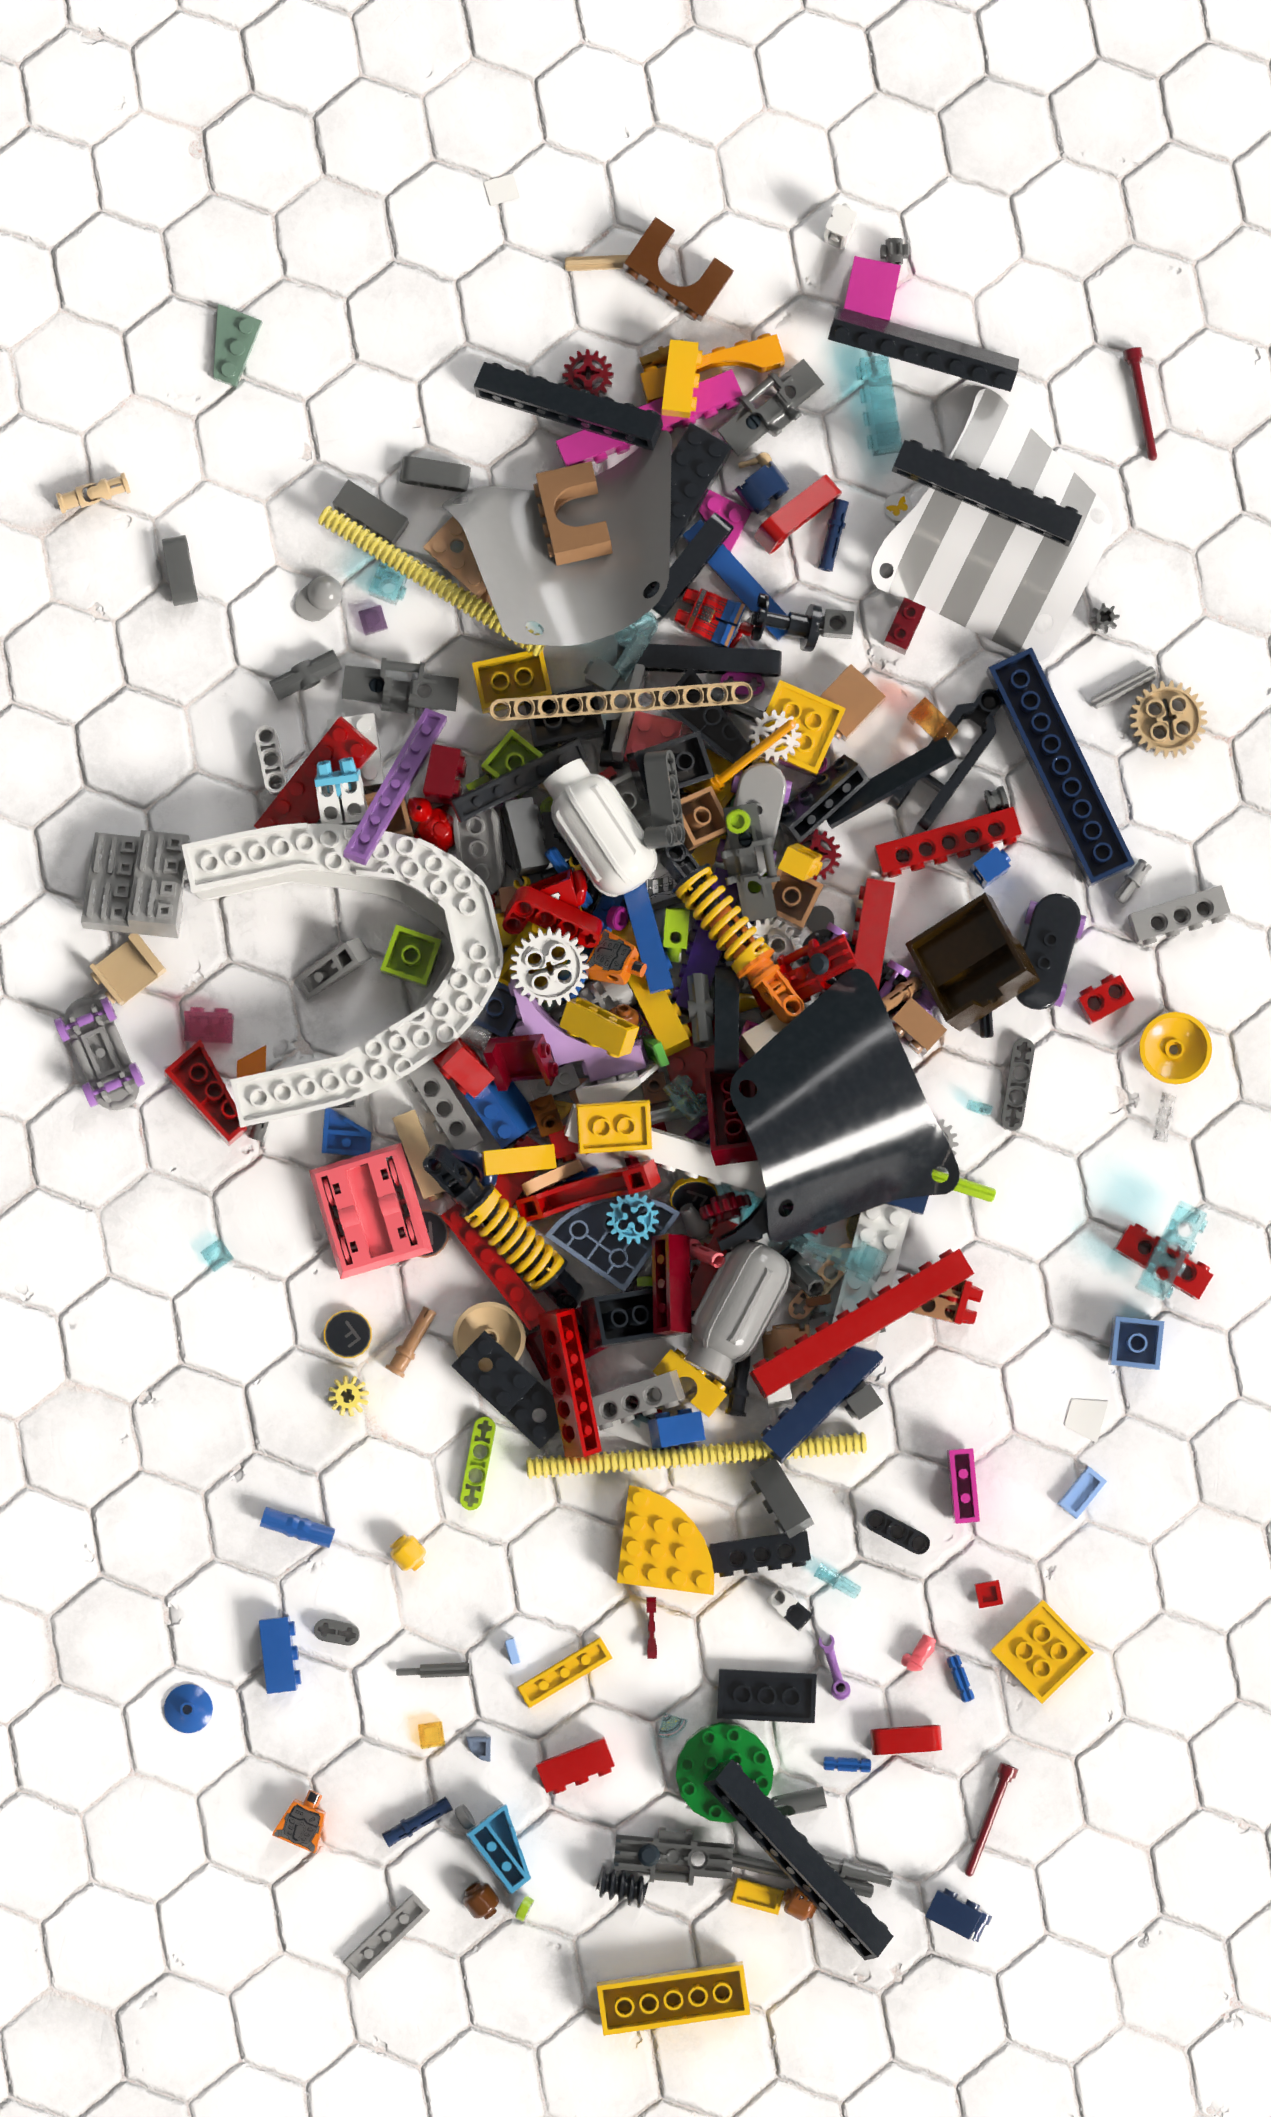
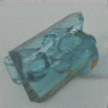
[662,1075,707,1122]

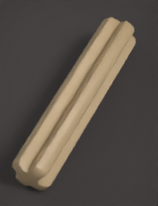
[565,255,629,271]

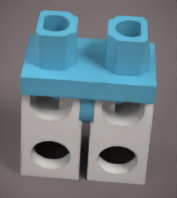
[314,757,368,824]

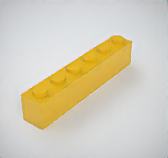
[611,917,692,1057]

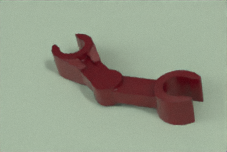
[646,1597,657,1659]

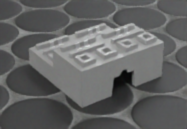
[81,830,190,938]

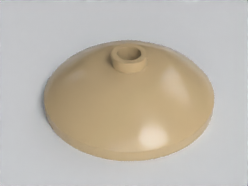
[453,1302,526,1372]

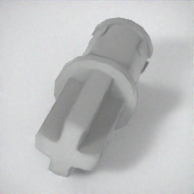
[1114,859,1152,904]

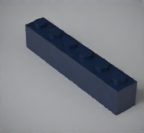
[760,1346,884,1464]

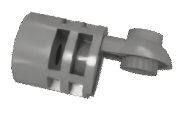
[548,980,638,1021]

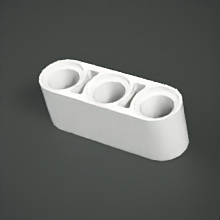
[255,725,288,796]

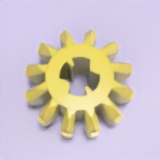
[328,1375,369,1417]

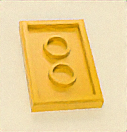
[576,1100,652,1154]

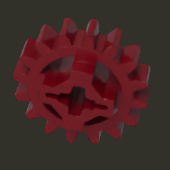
[562,349,614,396]
[792,829,842,881]
[699,1191,752,1223]

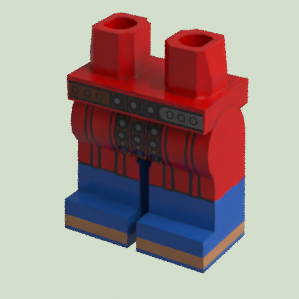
[674,588,746,647]

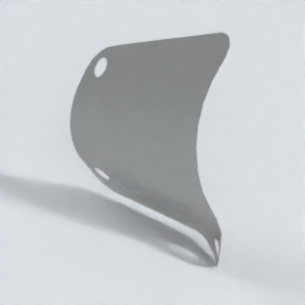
[442,430,672,646]

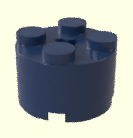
[734,461,789,515]

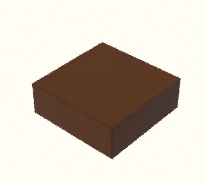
[805,1294,832,1308]

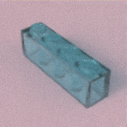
[855,355,902,456]

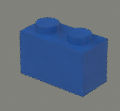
[970,847,1011,889]
[647,1408,706,1449]

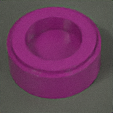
[606,906,628,931]

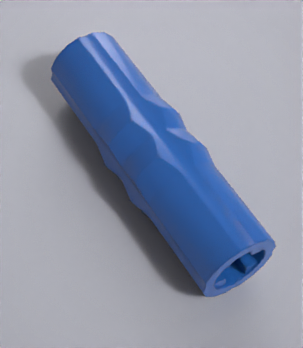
[260,1507,335,1548]

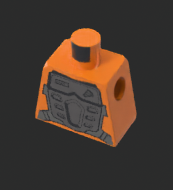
[585,929,647,985]
[272,1790,326,1853]

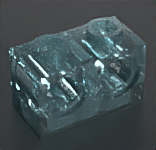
[368,556,412,606]

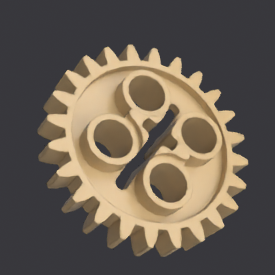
[1129,680,1208,759]

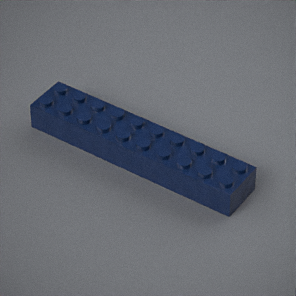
[986,647,1135,887]

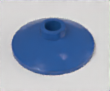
[164,1684,213,1733]

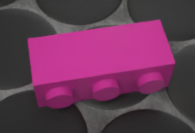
[947,1448,980,1524]

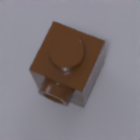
[641,1069,669,1105]
[529,1094,564,1137]

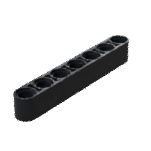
[616,643,782,677]

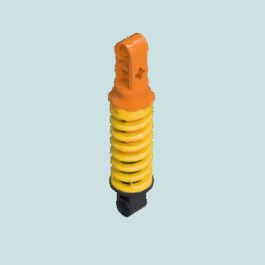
[660,844,804,1023]

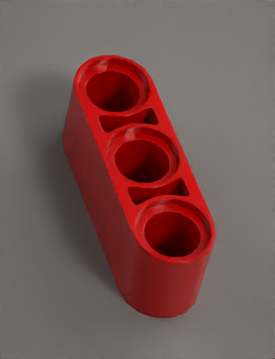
[870,1725,942,1755]

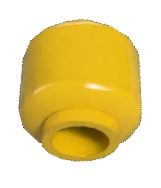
[390,1534,426,1571]

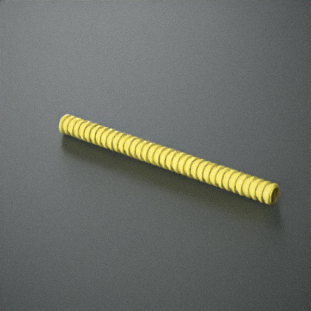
[318,506,545,657]

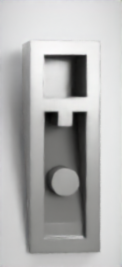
[295,938,372,1000]

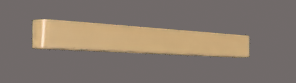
[489,682,753,721]

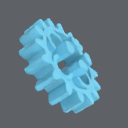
[606,1193,659,1245]

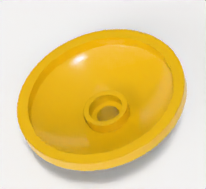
[1139,1012,1212,1085]

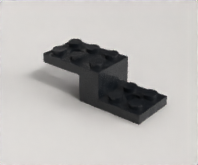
[451,1330,560,1450]

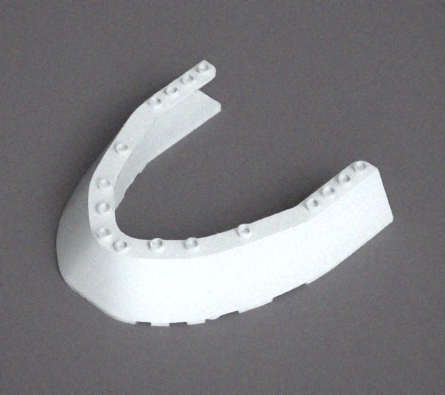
[182,823,503,1128]

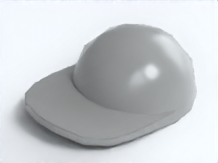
[295,575,343,622]

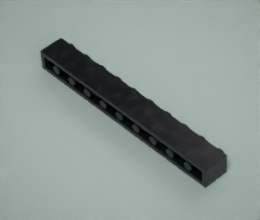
[703,1759,894,1960]

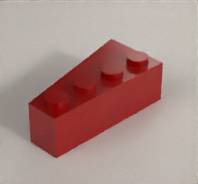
[164,1039,247,1146]

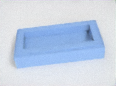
[1057,1466,1107,1519]

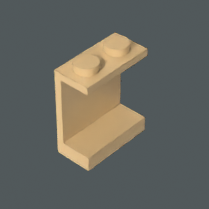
[90,933,167,1006]

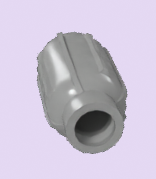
[684,1241,791,1382]

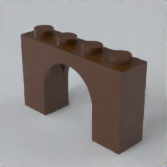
[622,217,734,322]

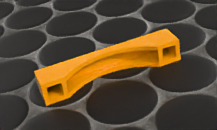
[640,333,785,404]

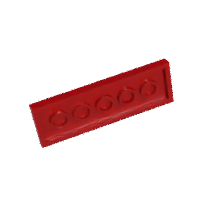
[254,716,377,829]

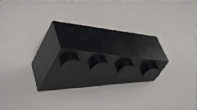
[663,667,751,764]

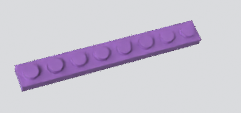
[343,708,447,866]

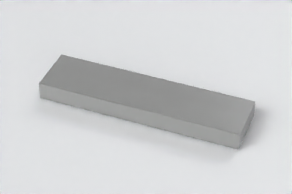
[611,664,647,761]
[343,1892,430,1980]

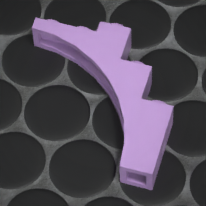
[508,979,649,1082]

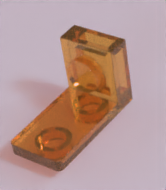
[907,697,958,741]

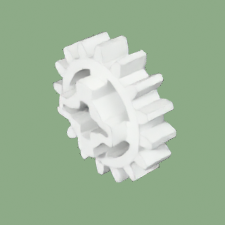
[749,710,802,763]

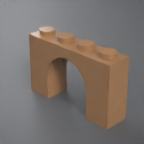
[533,461,613,566]

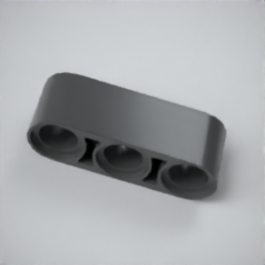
[399,456,471,492]
[162,535,198,606]

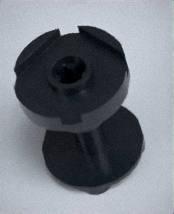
[750,593,822,652]

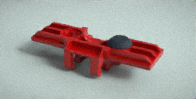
[748,934,858,1013]

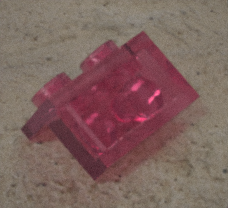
[184,1007,234,1044]

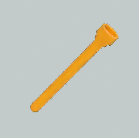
[703,720,796,796]

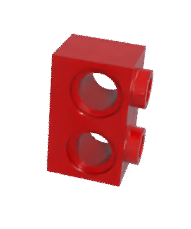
[1076,974,1135,1025]

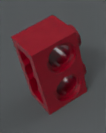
[883,597,926,655]

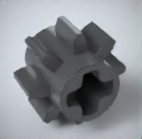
[880,238,909,265]
[1089,603,1120,634]

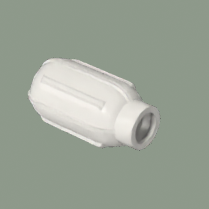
[543,758,658,897]

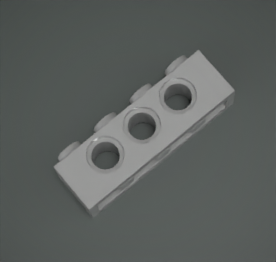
[1127,885,1231,946]
[407,1059,484,1151]
[592,1370,686,1431]

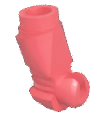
[901,1634,936,1671]

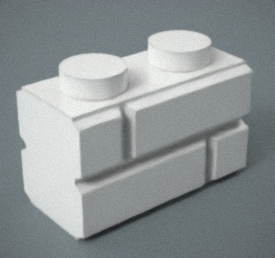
[823,203,857,250]

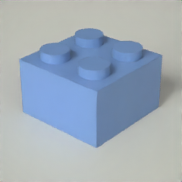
[1108,1316,1164,1370]

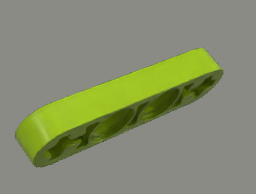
[460,1417,496,1510]

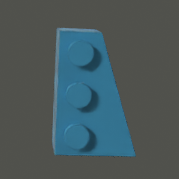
[465,1804,531,1894]

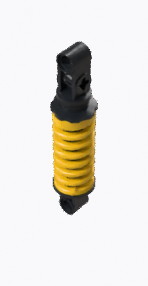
[423,1144,584,1309]

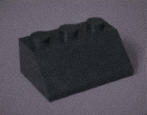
[524,685,605,751]

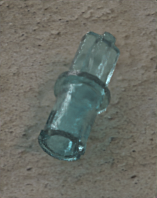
[814,1563,861,1599]

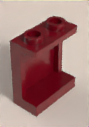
[483,1034,558,1091]

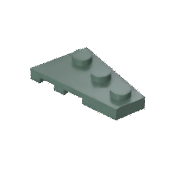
[213,304,263,388]

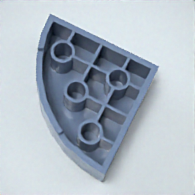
[545,1195,680,1292]

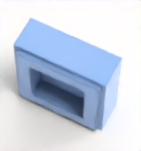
[505,1638,521,1665]

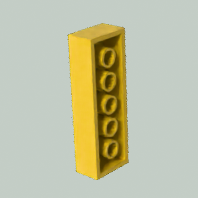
[597,1961,750,2036]

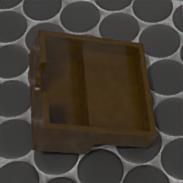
[905,893,1041,1032]

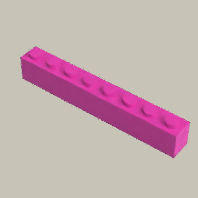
[556,369,743,467]

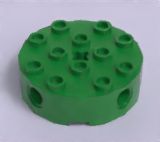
[676,1722,774,1823]

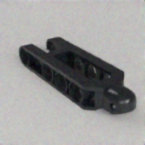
[887,689,1002,831]

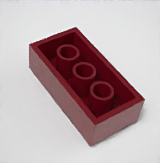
[705,1063,758,1166]

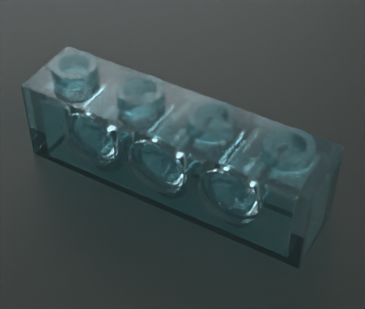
[1135,1200,1208,1301]

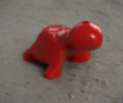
[407,797,455,853]

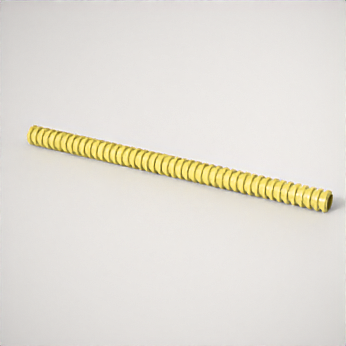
[526,1432,867,1479]

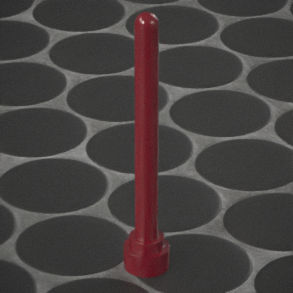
[1123,347,1157,461]
[965,1762,1019,1877]

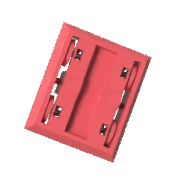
[309,1143,433,1279]

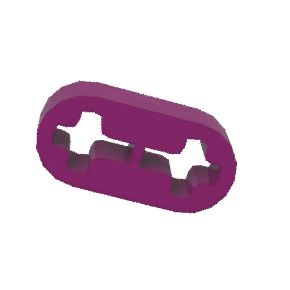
[720,672,765,697]

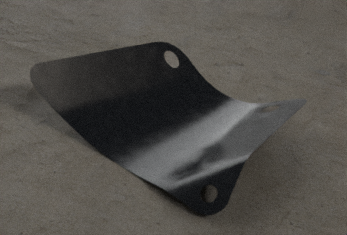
[730,969,960,1243]

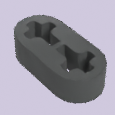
[314,1619,360,1646]

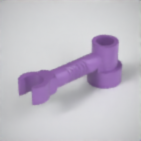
[819,1634,851,1701]

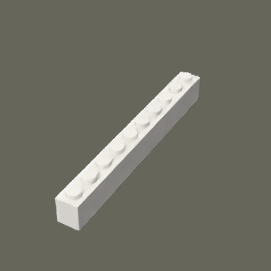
[564,1104,787,1205]

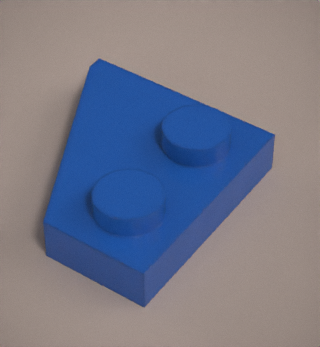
[322,1108,372,1156]

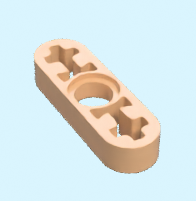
[521,1159,584,1196]

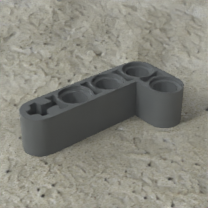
[644,750,685,849]

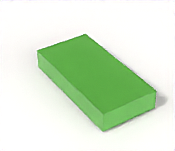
[641,1034,669,1067]

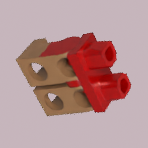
[911,1280,984,1325]

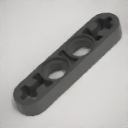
[1001,1038,1035,1131]

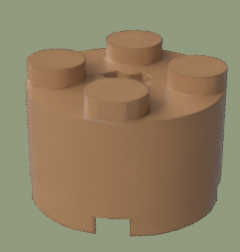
[762,1323,810,1361]

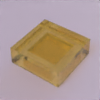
[418,1721,445,1749]

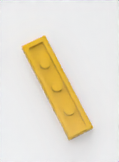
[517,1637,613,1708]

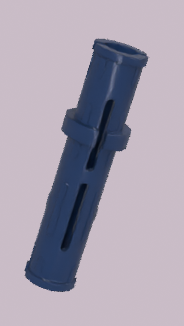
[818,499,849,572]
[382,1796,453,1847]

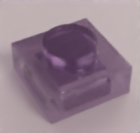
[358,605,388,636]

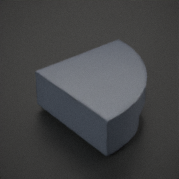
[466,1736,491,1762]

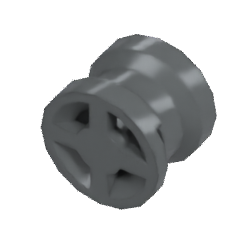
[984,786,1009,813]

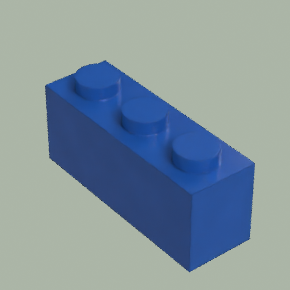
[259,1616,302,1694]

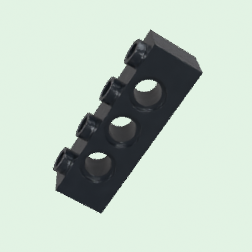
[710,1530,811,1577]

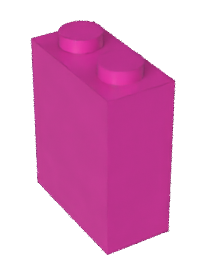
[844,256,901,322]

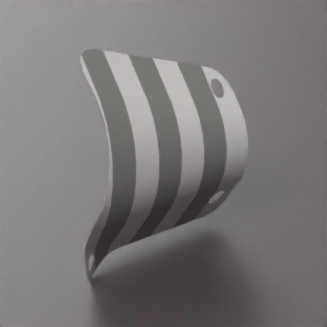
[871,389,1113,661]

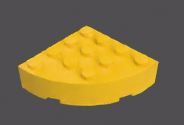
[617,1485,714,1595]

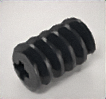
[595,1866,649,1908]

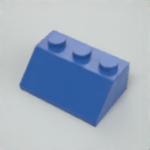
[463,1080,537,1149]

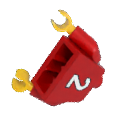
[513,857,587,909]

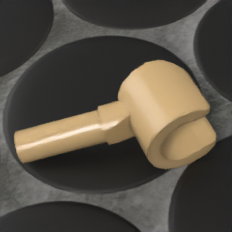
[738,452,772,469]

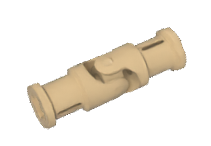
[56,472,131,514]

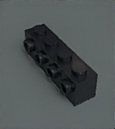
[779,754,869,844]

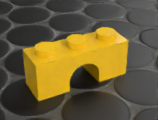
[652,1348,727,1417]

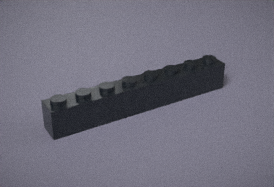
[828,307,1019,392]
[474,362,663,451]
[892,440,1083,547]

